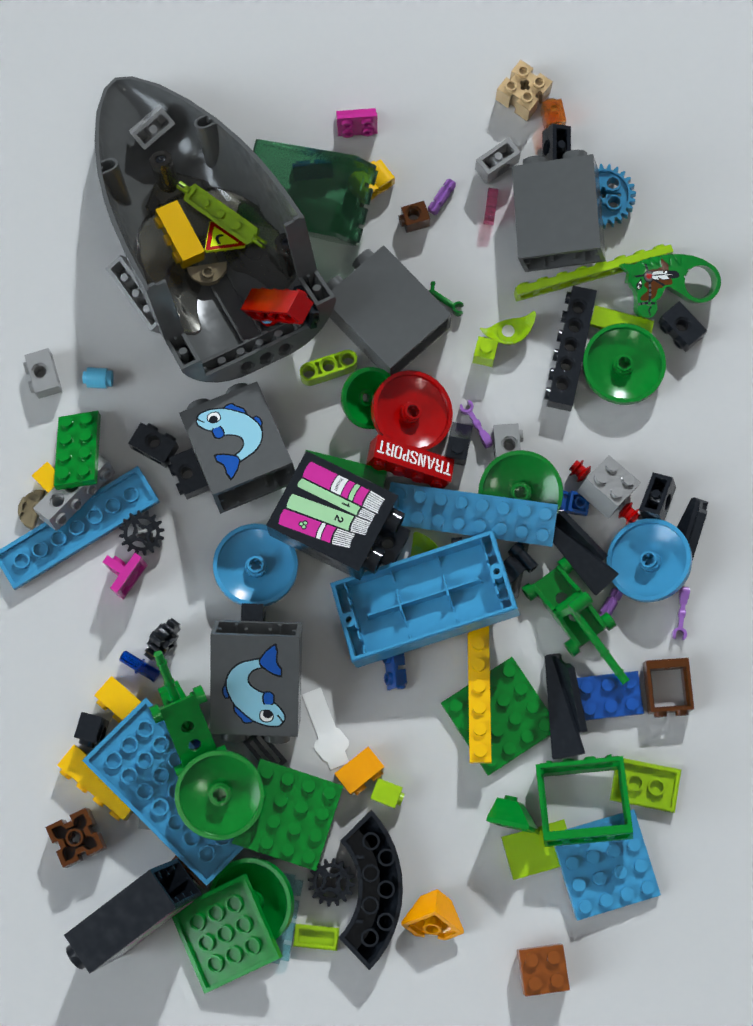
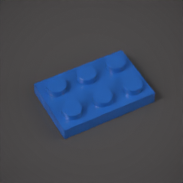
[577,671,644,721]

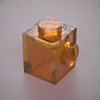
[540,98,566,130]

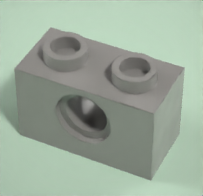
[129,104,175,150]
[475,137,521,184]
[23,348,63,399]
[492,423,523,459]

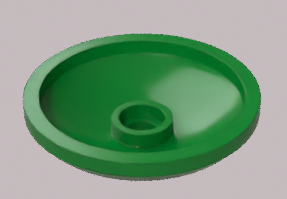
[341,367,391,429]

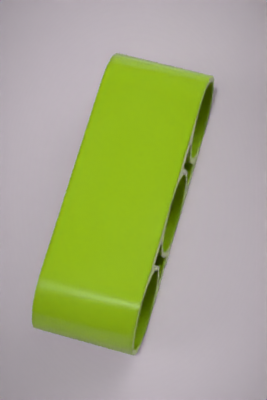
[300,350,358,386]

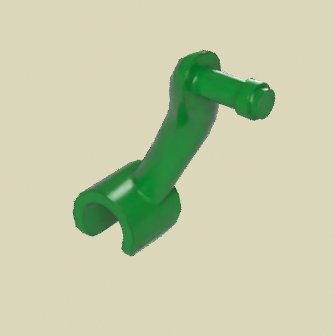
[429,281,464,317]

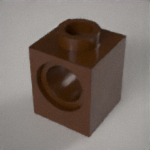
[398,201,430,233]

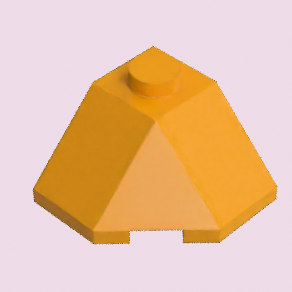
[401,889,464,940]

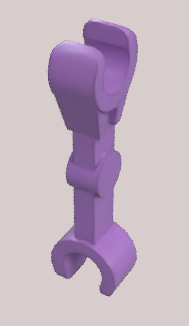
[460,400,493,448]
[672,587,690,640]

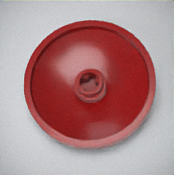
[371,370,453,450]

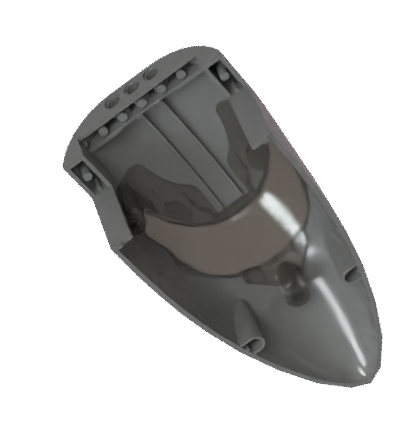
[94,76,336,383]

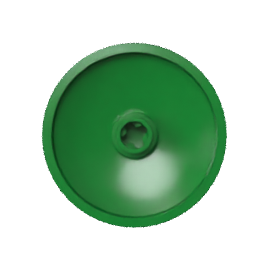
[582,323,666,405]
[478,450,563,514]
[175,750,264,840]
[210,857,294,940]

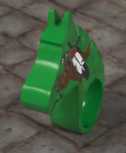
[619,254,721,318]

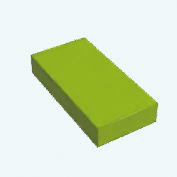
[293,924,340,951]

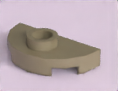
[186,261,227,286]
[18,490,45,530]

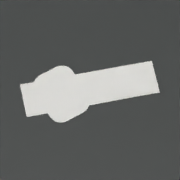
[302,687,349,770]

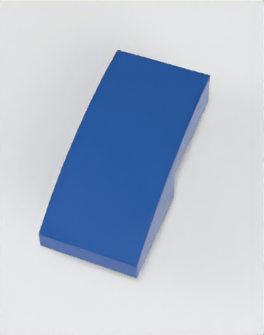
[560,490,590,516]

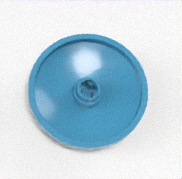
[607,518,692,602]
[213,524,298,607]

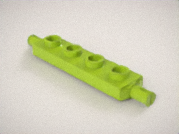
[176,181,267,249]

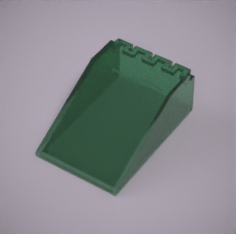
[237,139,378,246]

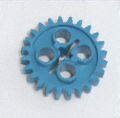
[598,164,636,229]

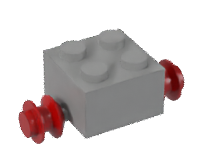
[569,455,641,525]

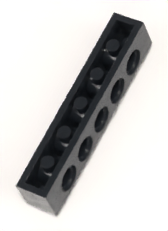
[544,285,597,412]

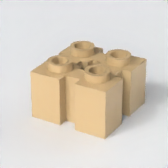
[495,60,553,121]

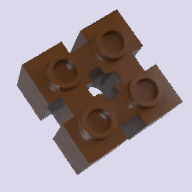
[45,808,108,868]

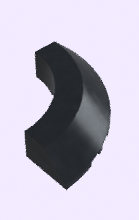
[338,810,403,970]

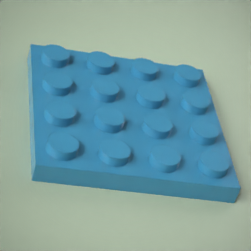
[554,809,661,921]

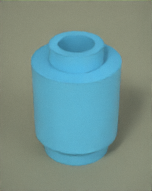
[82,367,114,389]

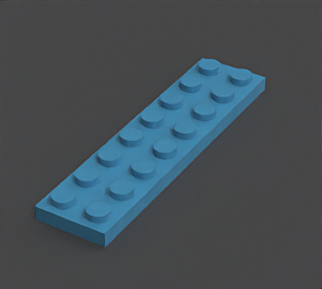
[0,466,160,590]
[390,482,558,547]

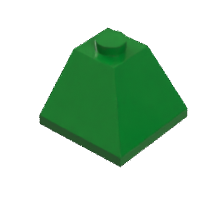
[486,795,540,834]

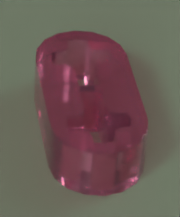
[484,187,499,225]

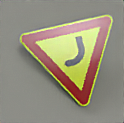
[204,221,246,253]

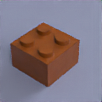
[517,943,570,996]

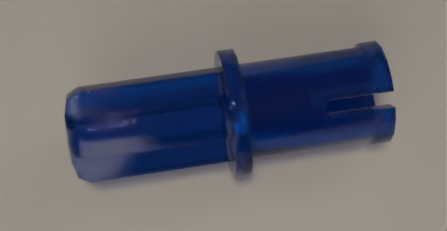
[119,651,160,683]

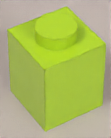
[473,336,498,367]
[370,778,405,809]

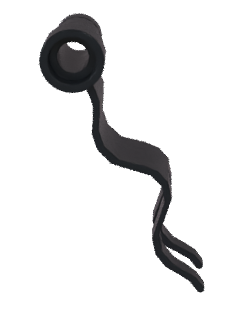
[496,542,538,584]

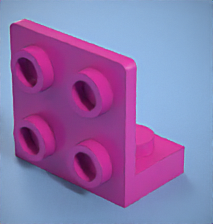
[336,108,378,138]

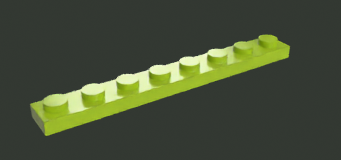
[514,244,673,302]

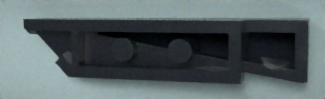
[677,497,708,561]
[553,510,619,595]
[545,653,587,760]

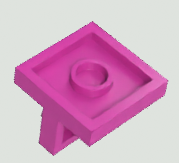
[103,553,147,600]

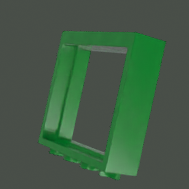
[536,754,633,847]

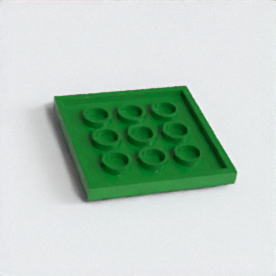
[441,657,550,776]
[232,758,344,871]
[172,874,283,994]

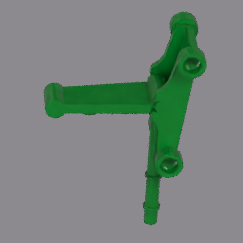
[521,557,630,684]
[149,651,227,778]

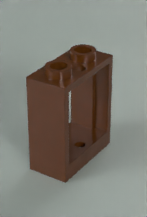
[642,658,694,718]

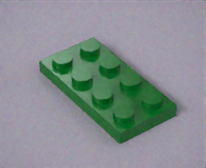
[54,411,101,490]

